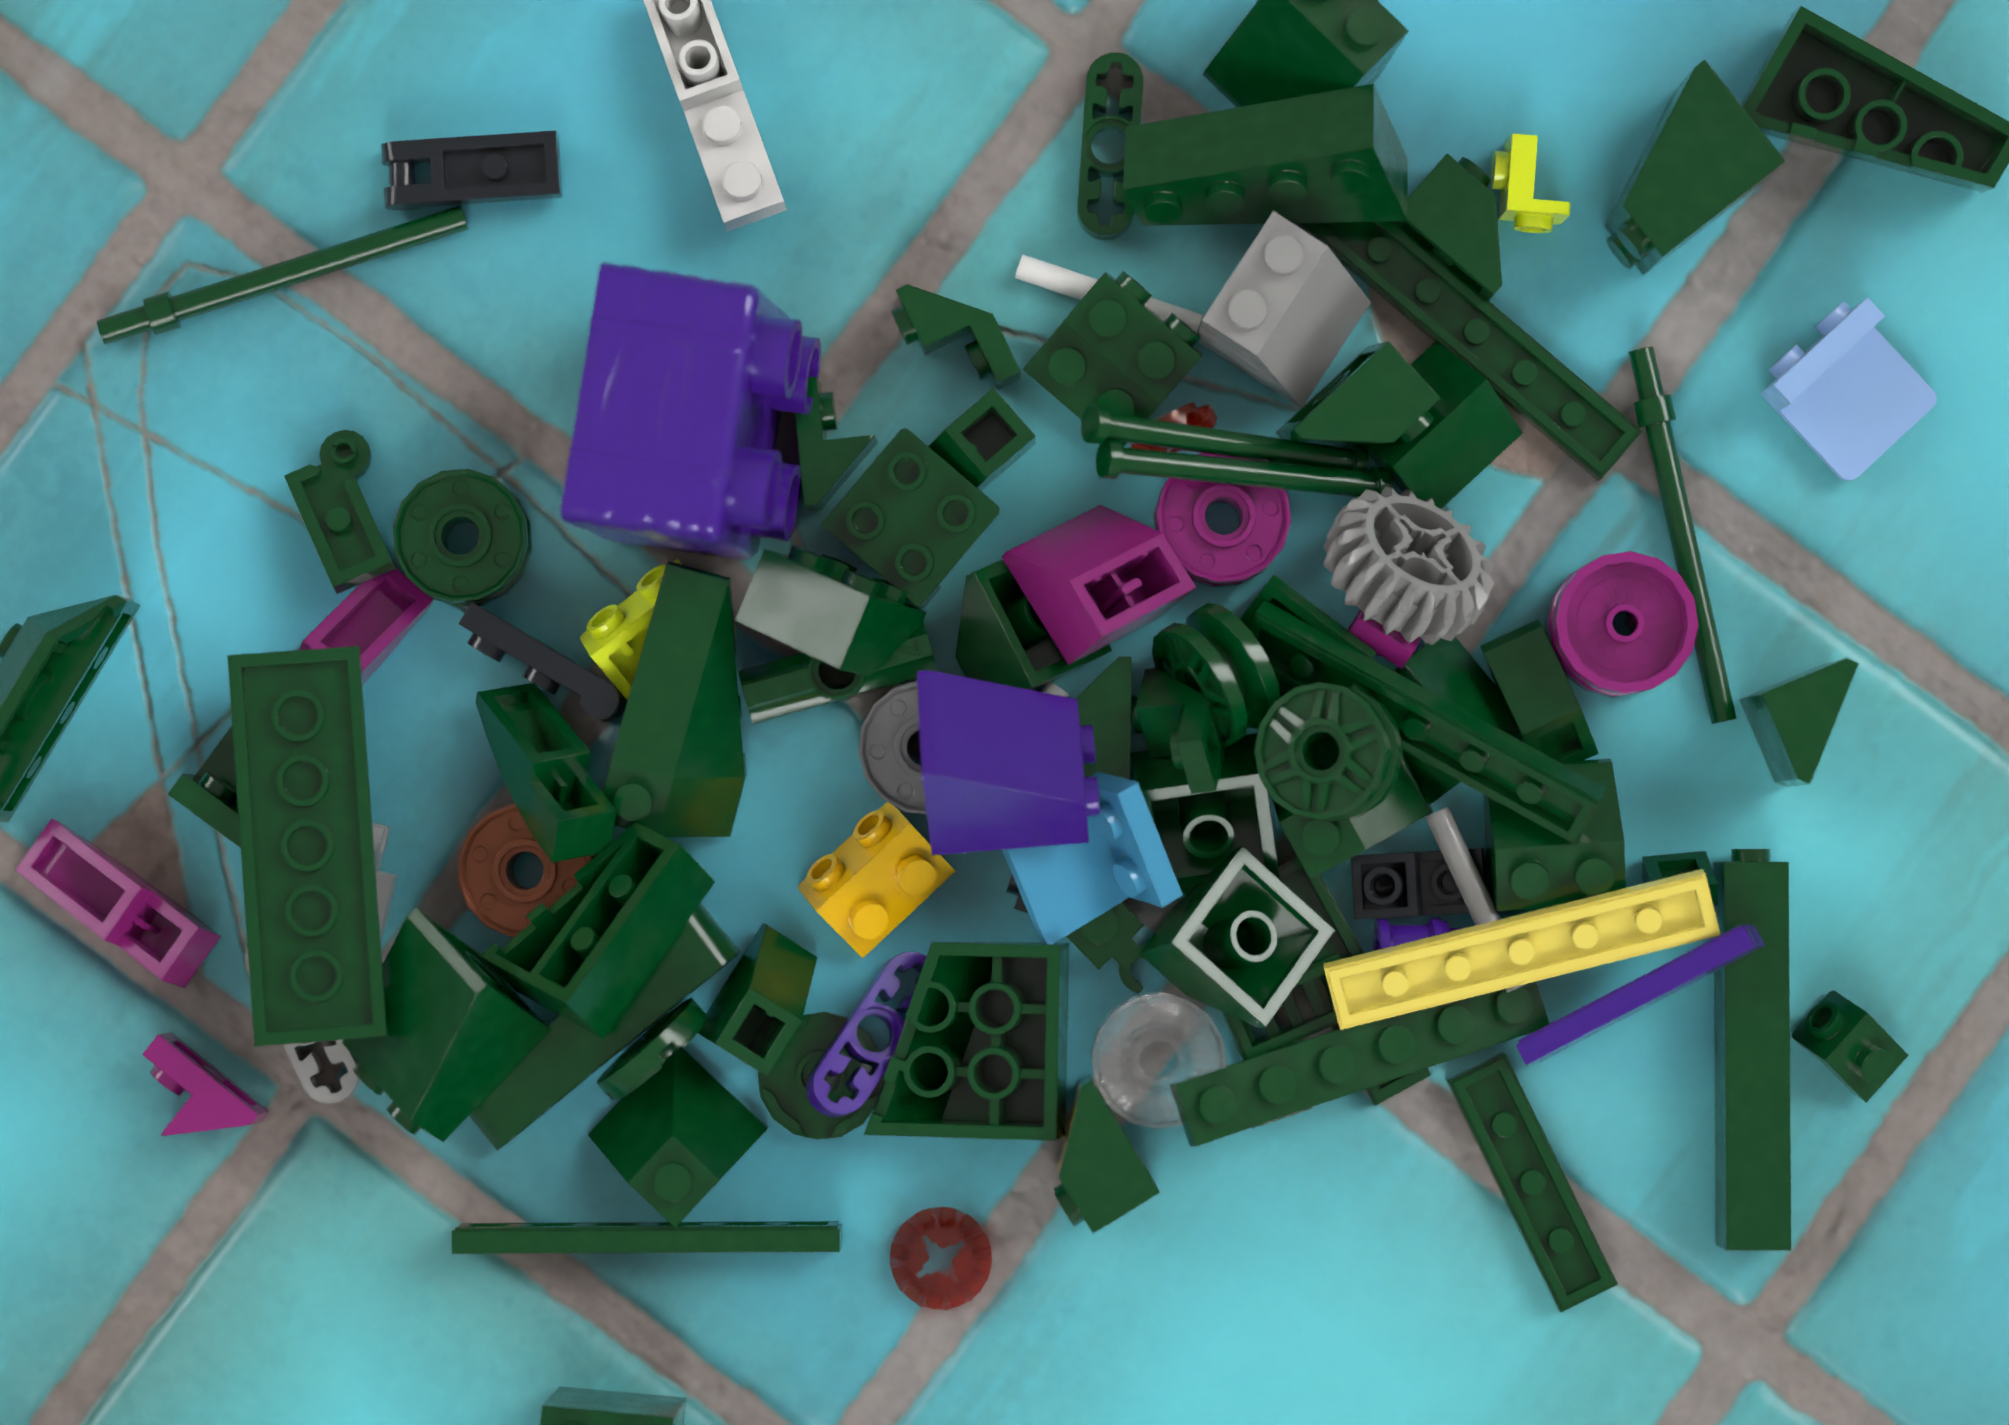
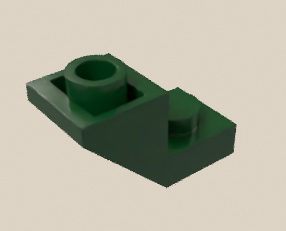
[891,284,1021,390]
[1480,619,1599,762]
[1131,668,1225,794]

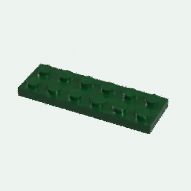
[227,646,388,1047]

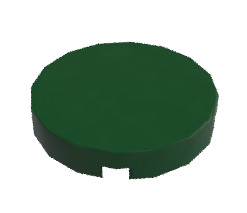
[596,997,707,1099]
[758,1012,885,1140]

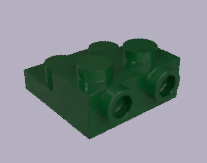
[1023,271,1203,447]

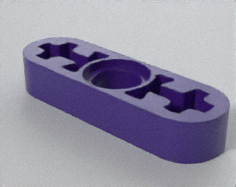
[806,952,927,1117]

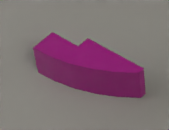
[299,567,433,684]
[15,818,221,988]

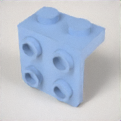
[1760,298,1937,481]

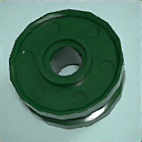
[393,469,533,607]
[1152,603,1281,749]
[1254,682,1403,821]

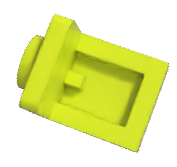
[1490,134,1571,233]

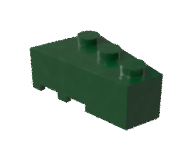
[480,822,715,1040]

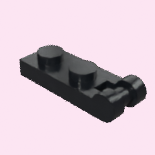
[381,130,563,210]
[459,602,625,721]

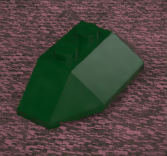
[0,595,141,823]

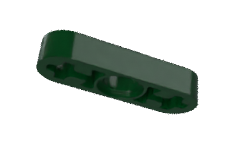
[1077,52,1143,240]

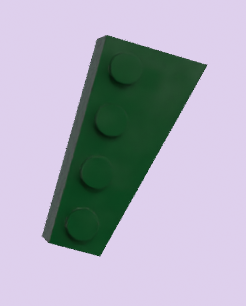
[1741,6,2009,192]
[1123,84,1408,226]

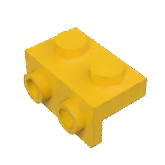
[798,802,955,959]

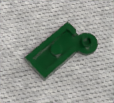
[284,430,396,594]

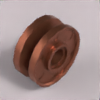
[458,804,597,937]

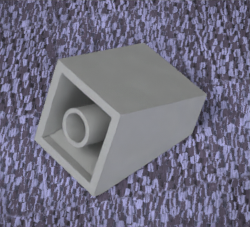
[1197,211,1371,409]

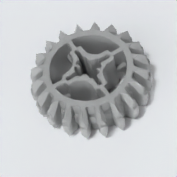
[1323,486,1495,645]

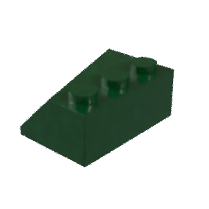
[864,942,1069,1141]

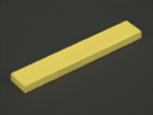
[1323,869,1720,1030]

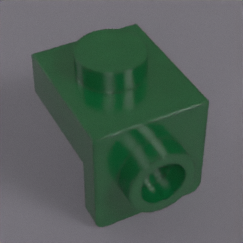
[1792,991,1909,1103]

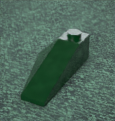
[603,561,747,837]

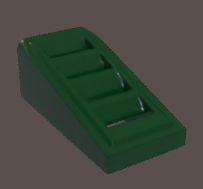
[1221,953,1340,1060]

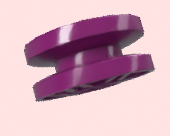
[1153,453,1291,587]

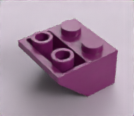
[1001,505,1196,665]

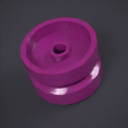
[1545,551,1699,697]

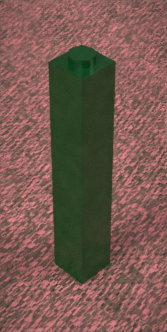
[1713,849,1791,1250]

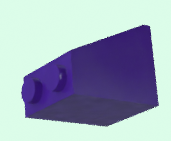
[917,670,1100,855]

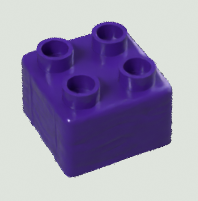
[561,263,821,560]

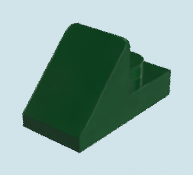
[795,377,878,511]

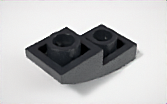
[1351,848,1487,919]

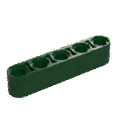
[469,903,741,1151]

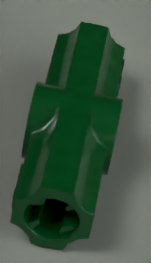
[738,621,938,725]

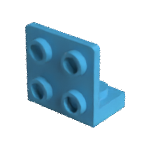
[1002,771,1183,945]

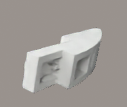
[643,0,787,232]

